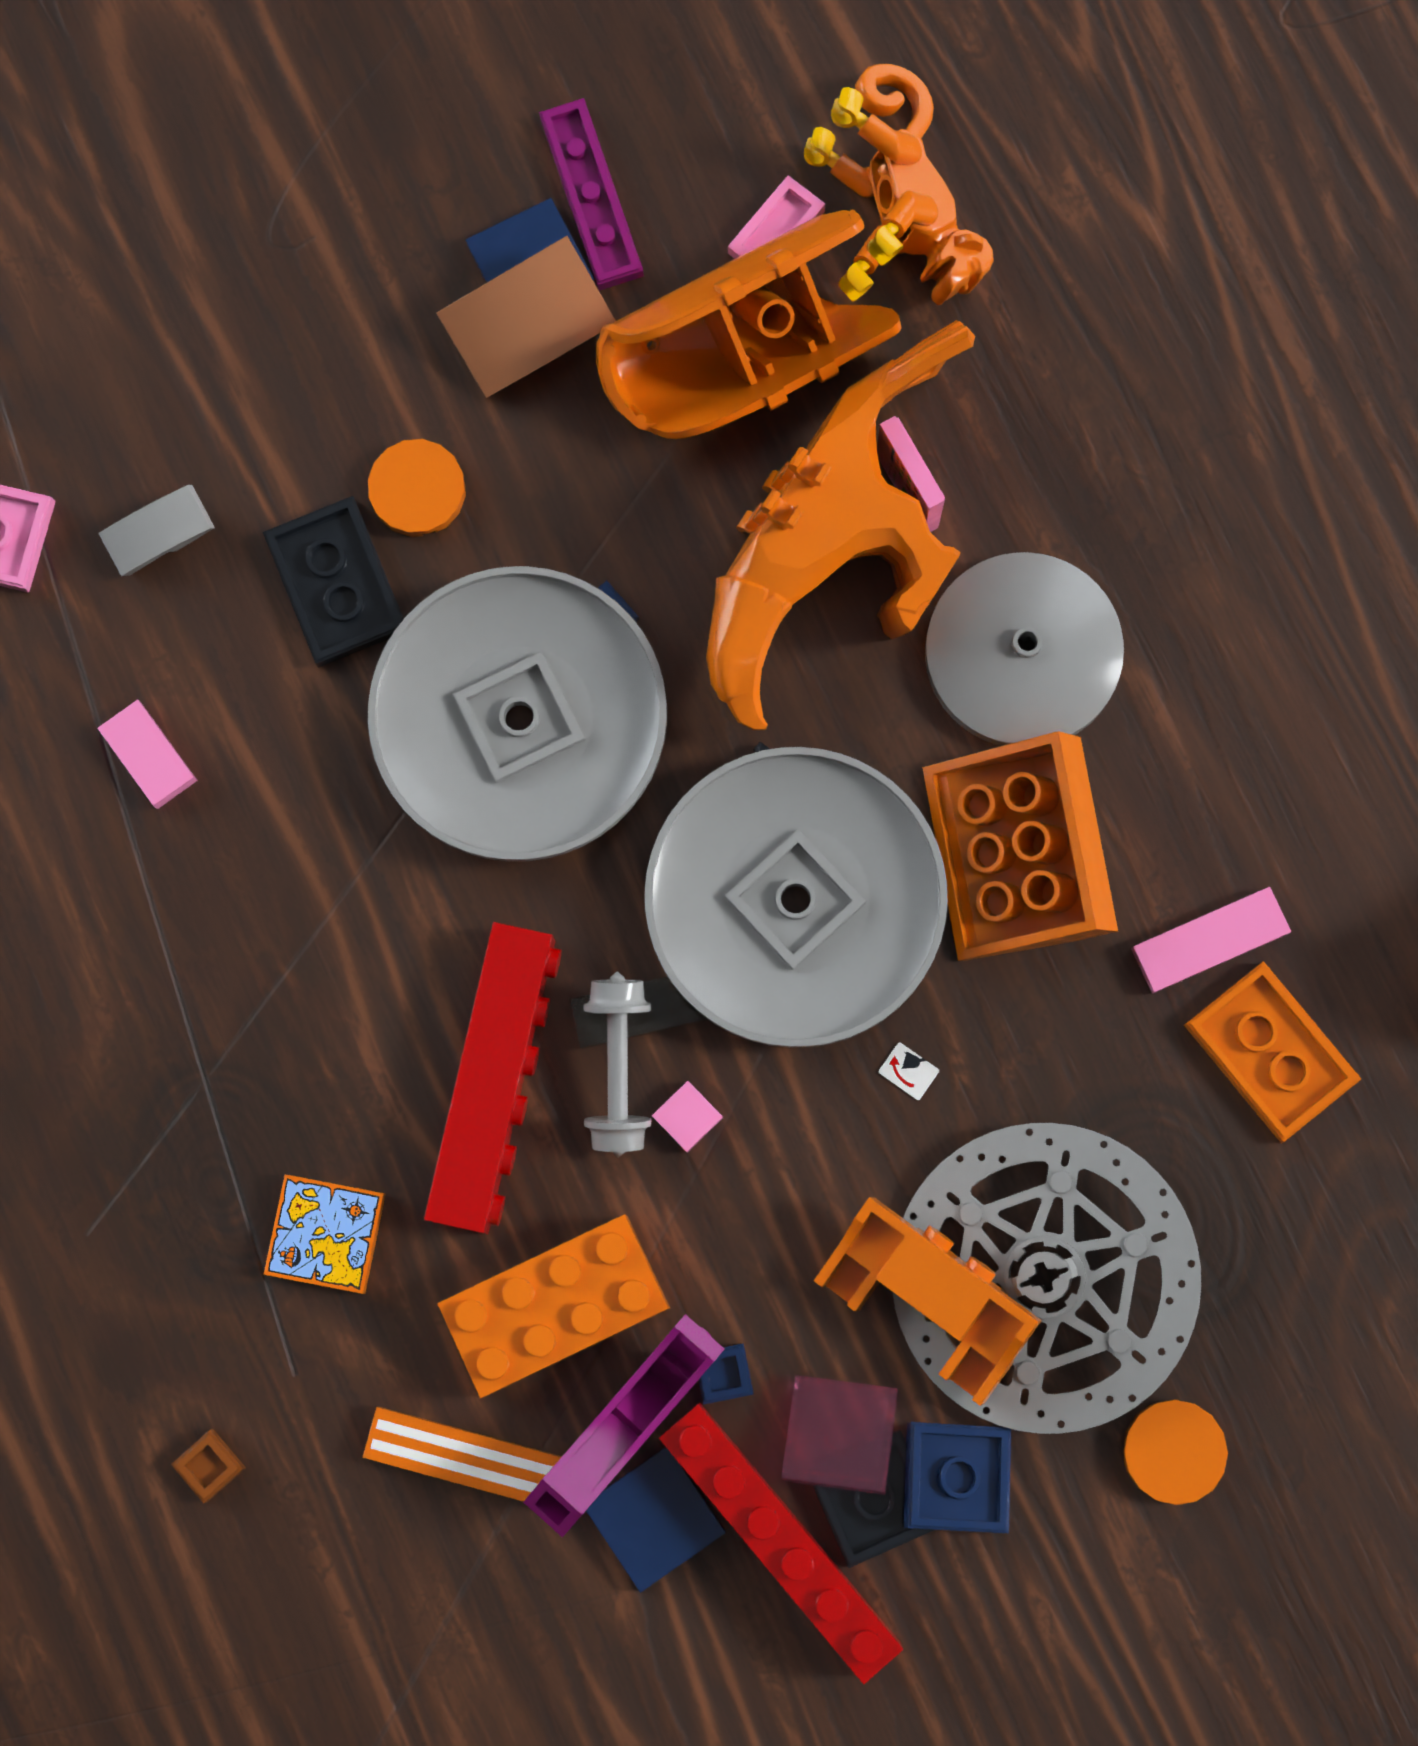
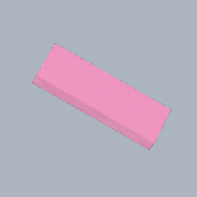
[1131,887,1291,994]

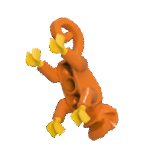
[804,64,994,306]

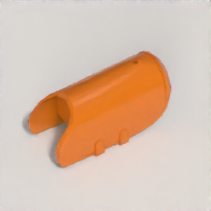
[596,209,902,439]

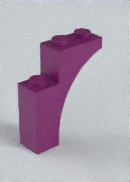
[523,1314,724,1538]

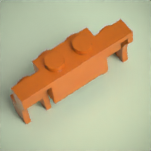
[814,1197,1042,1406]

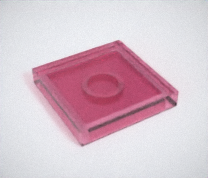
[781,1375,898,1495]

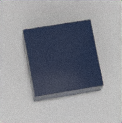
[699,1343,754,1405]

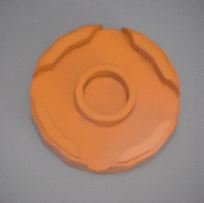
[368,439,466,537]
[1123,1399,1228,1505]

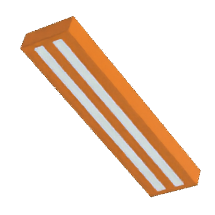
[362,1406,562,1502]

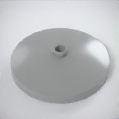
[925,552,1124,746]

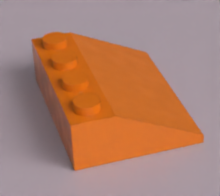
[922,731,1118,961]

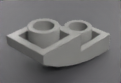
[98,485,215,576]

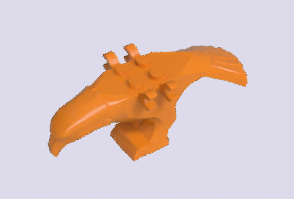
[706,320,976,730]

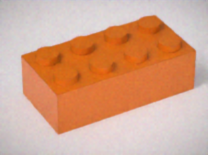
[437,1214,670,1398]

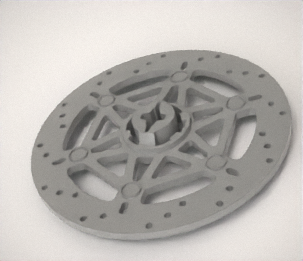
[893,1123,1201,1434]

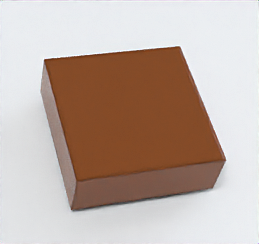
[171,1429,246,1503]

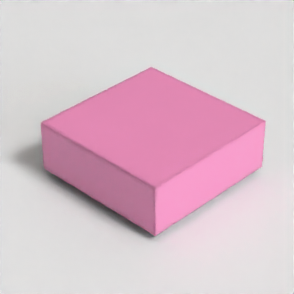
[652,1081,723,1152]

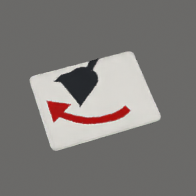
[879,1042,939,1100]

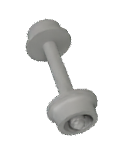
[584,971,651,1158]

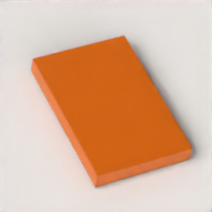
[1184,961,1361,1143]

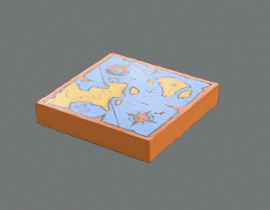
[263,1174,386,1294]

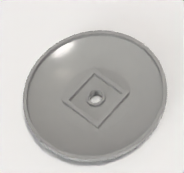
[368,566,667,861]
[645,747,948,1048]

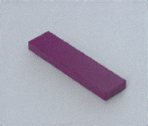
[539,98,644,291]

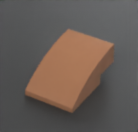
[436,236,616,398]

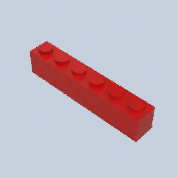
[424,922,562,1234]
[659,1402,904,1684]

